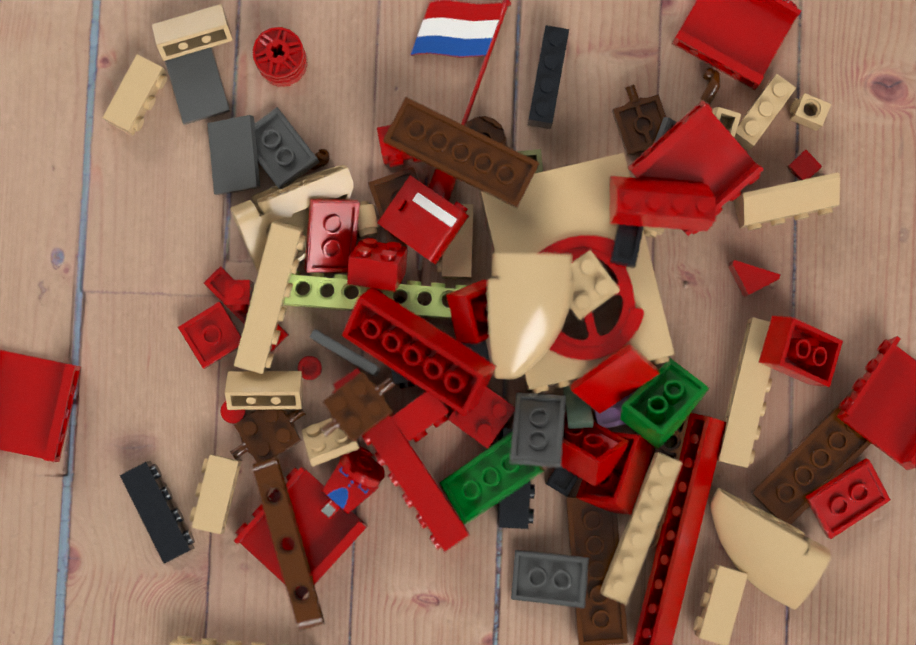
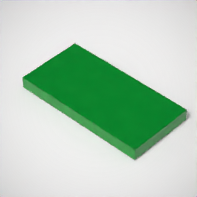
[439,431,545,524]

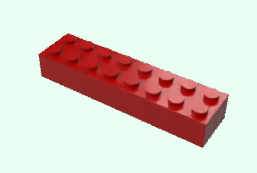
[332,368,470,552]

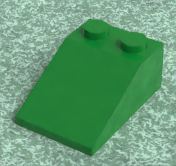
[620,358,709,449]

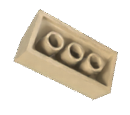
[733,172,840,231]

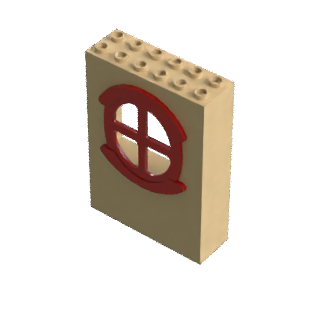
[479,153,675,394]

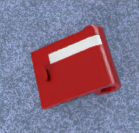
[377,175,469,265]

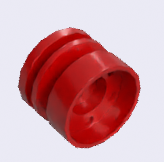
[252,27,308,87]

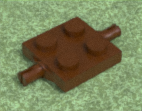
[612,85,666,156]
[320,371,395,442]
[230,408,306,462]

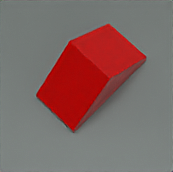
[728,260,781,297]

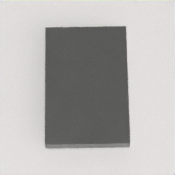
[165,47,230,125]
[255,107,320,190]
[207,115,261,195]
[309,329,380,377]
[510,392,566,468]
[511,550,589,608]

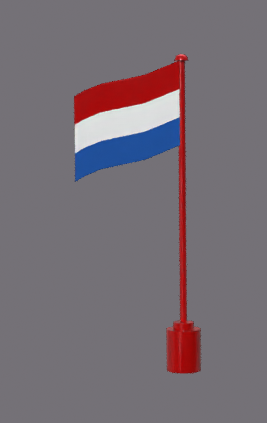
[411,0,511,201]

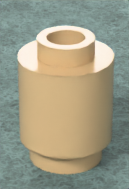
[357,201,379,238]

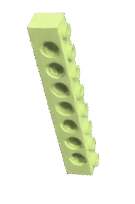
[283,271,468,320]

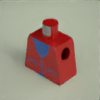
[319,462,379,519]

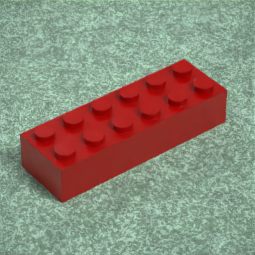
[342,288,497,416]

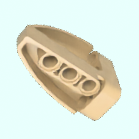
[230,165,353,273]
[488,253,574,379]
[710,487,831,610]

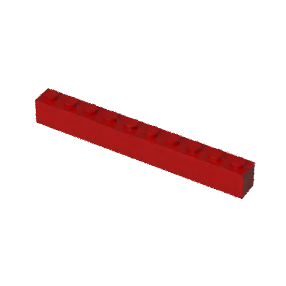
[633,413,727,645]

